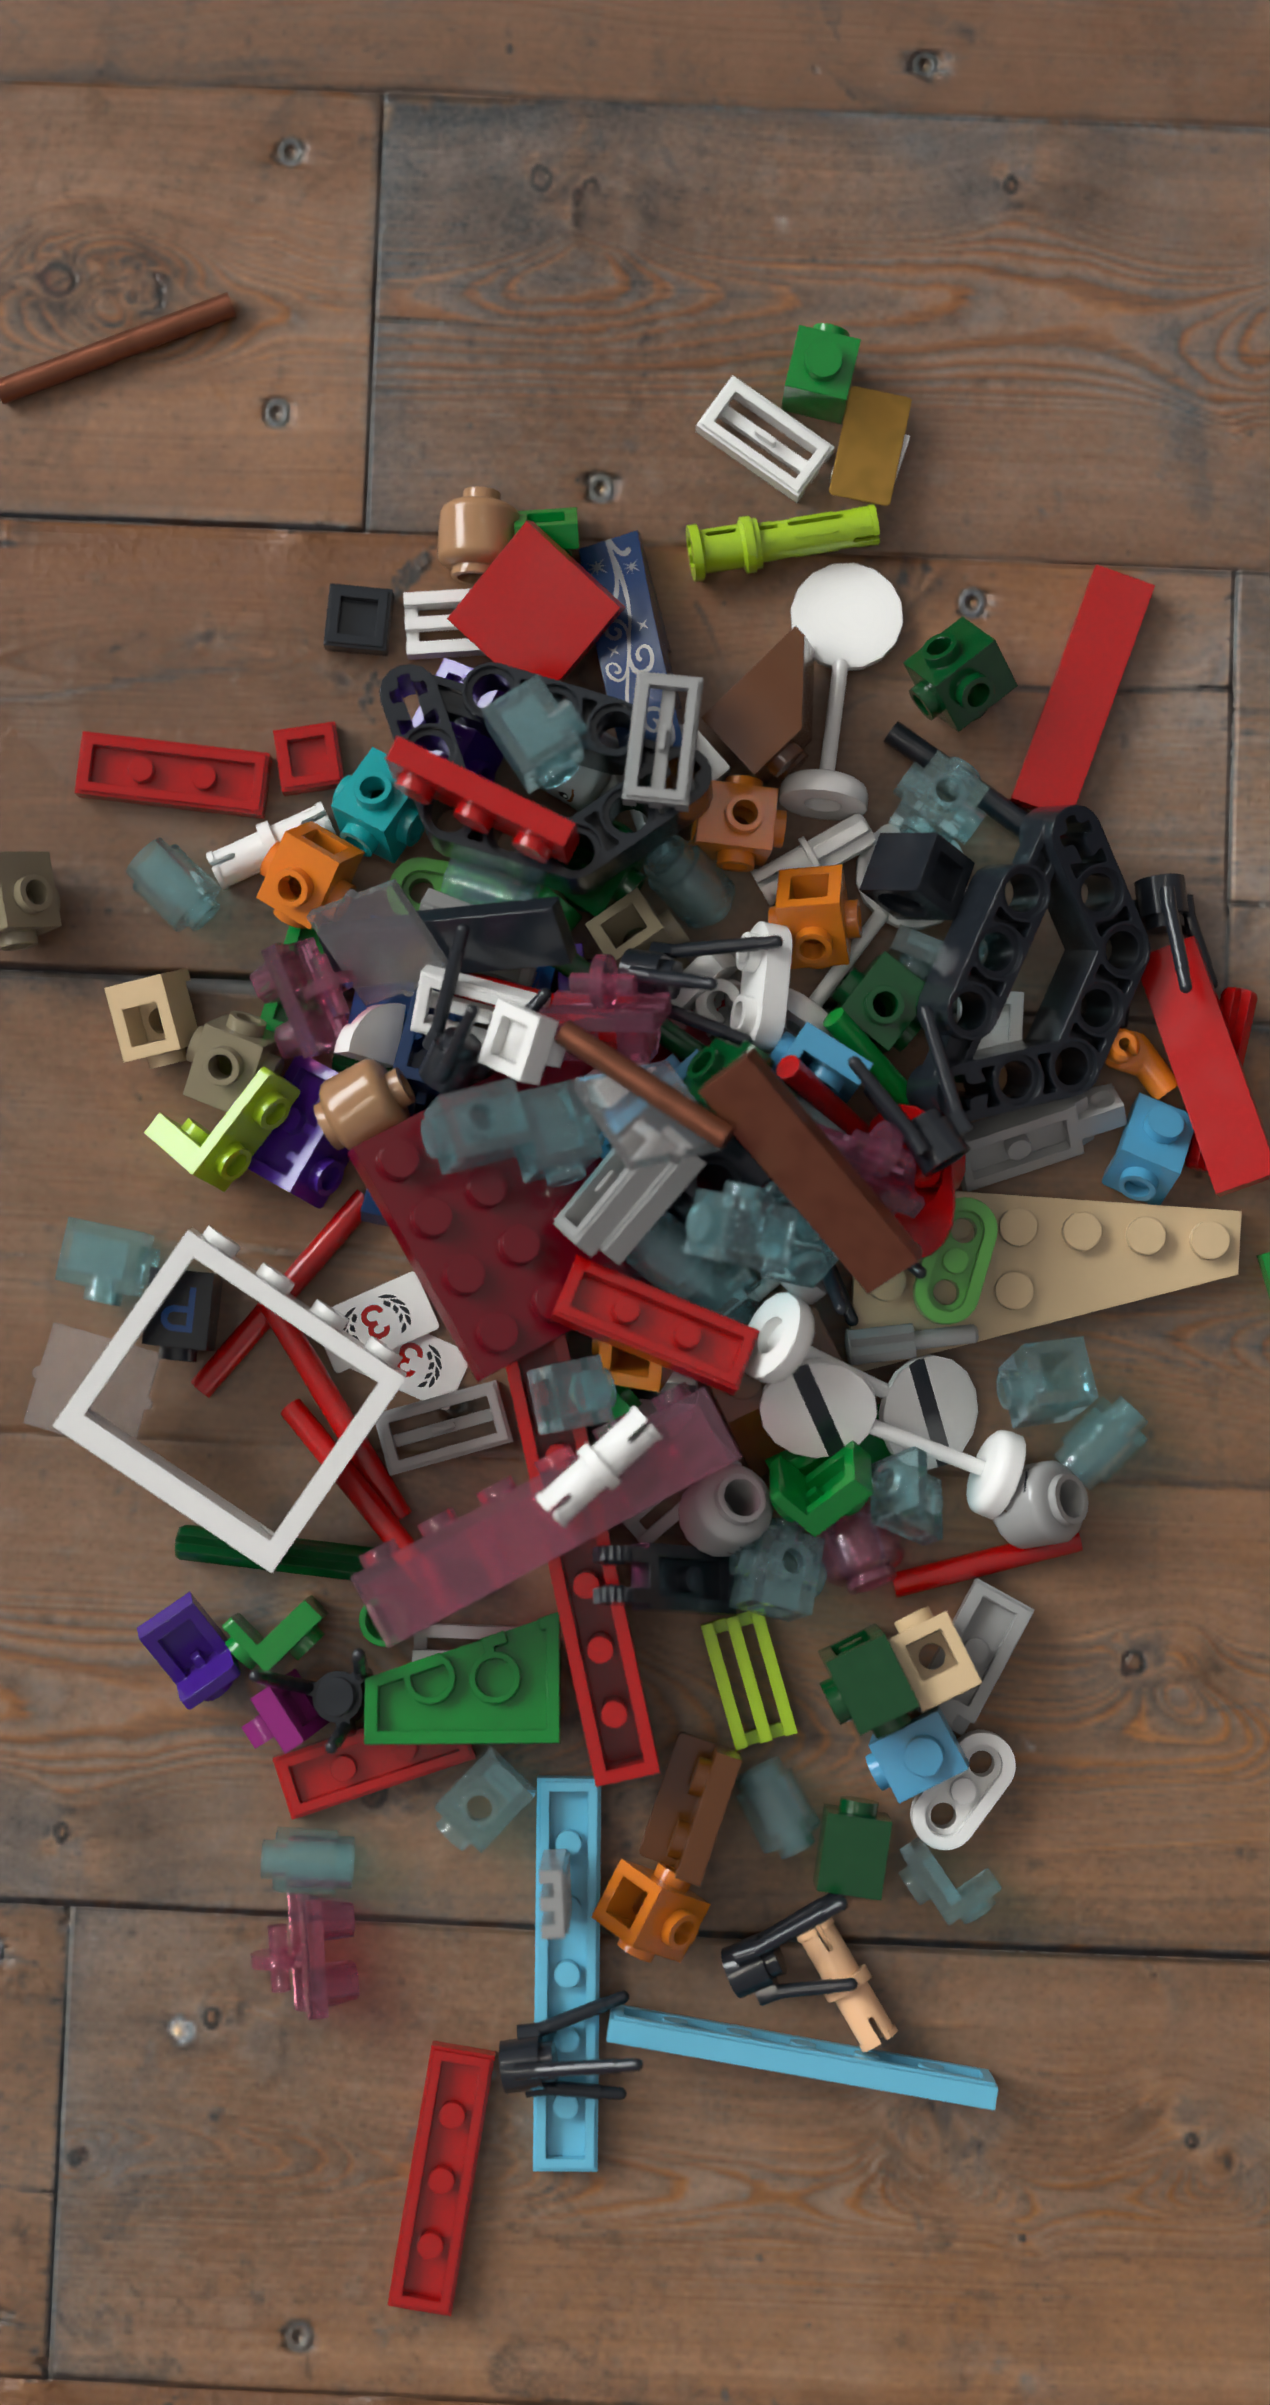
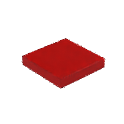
[447,521,625,682]

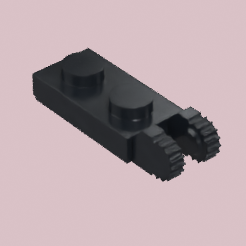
[593,1542,737,1616]

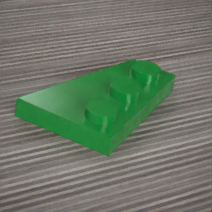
[364,1612,561,1745]

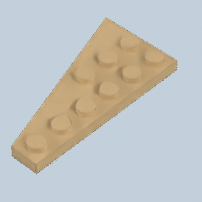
[847,1191,1242,1371]

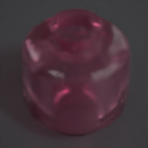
[811,1501,905,1595]

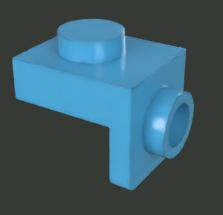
[1102,1092,1194,1205]
[865,1706,970,1804]

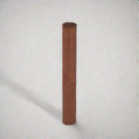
[555,1020,735,1150]

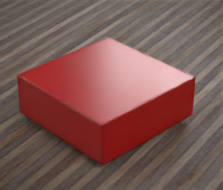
[273,721,345,796]

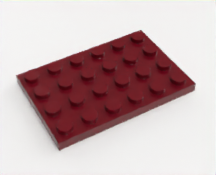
[347,1001,794,1382]

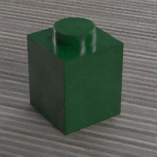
[813,1796,893,1901]

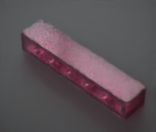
[350,1381,742,1648]

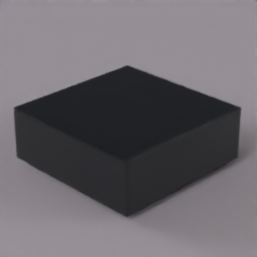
[323,583,394,656]

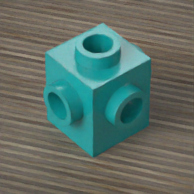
[331,747,425,864]

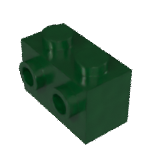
[818,1623,920,1738]

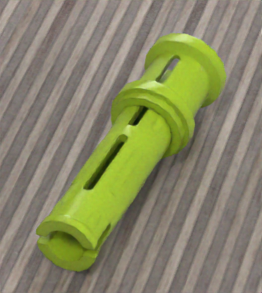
[686,504,880,582]

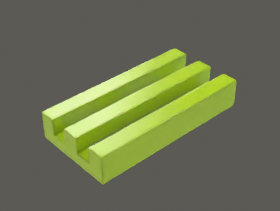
[700,1607,798,1751]

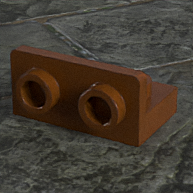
[639,1732,742,1887]

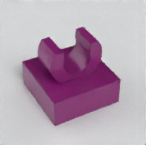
[241,1668,329,1753]

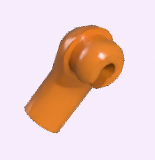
[1105,1028,1178,1100]

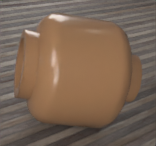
[437,487,520,585]
[314,1059,416,1151]

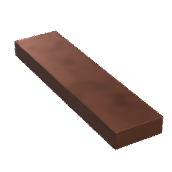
[698,1047,923,1294]

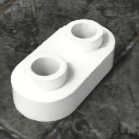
[730,921,792,1053]
[910,1730,1016,1850]

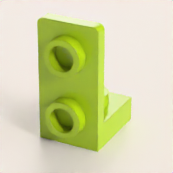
[144,1067,301,1192]

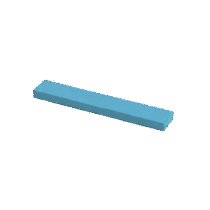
[533,1775,601,2172]
[606,2005,999,2111]

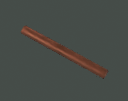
[0,292,236,405]

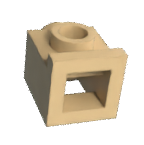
[104,968,198,1069]
[888,1606,982,1713]

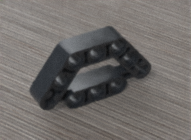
[379,662,713,895]
[906,805,1151,1121]

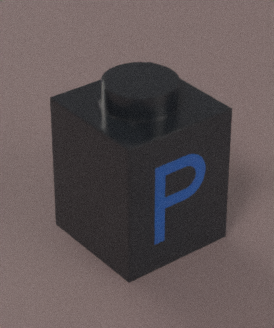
[142,1267,223,1362]

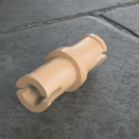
[796,1917,898,2052]

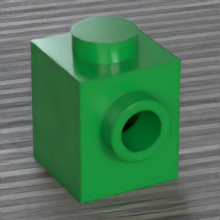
[781,323,861,424]

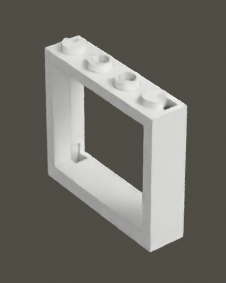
[53,1226,407,1573]

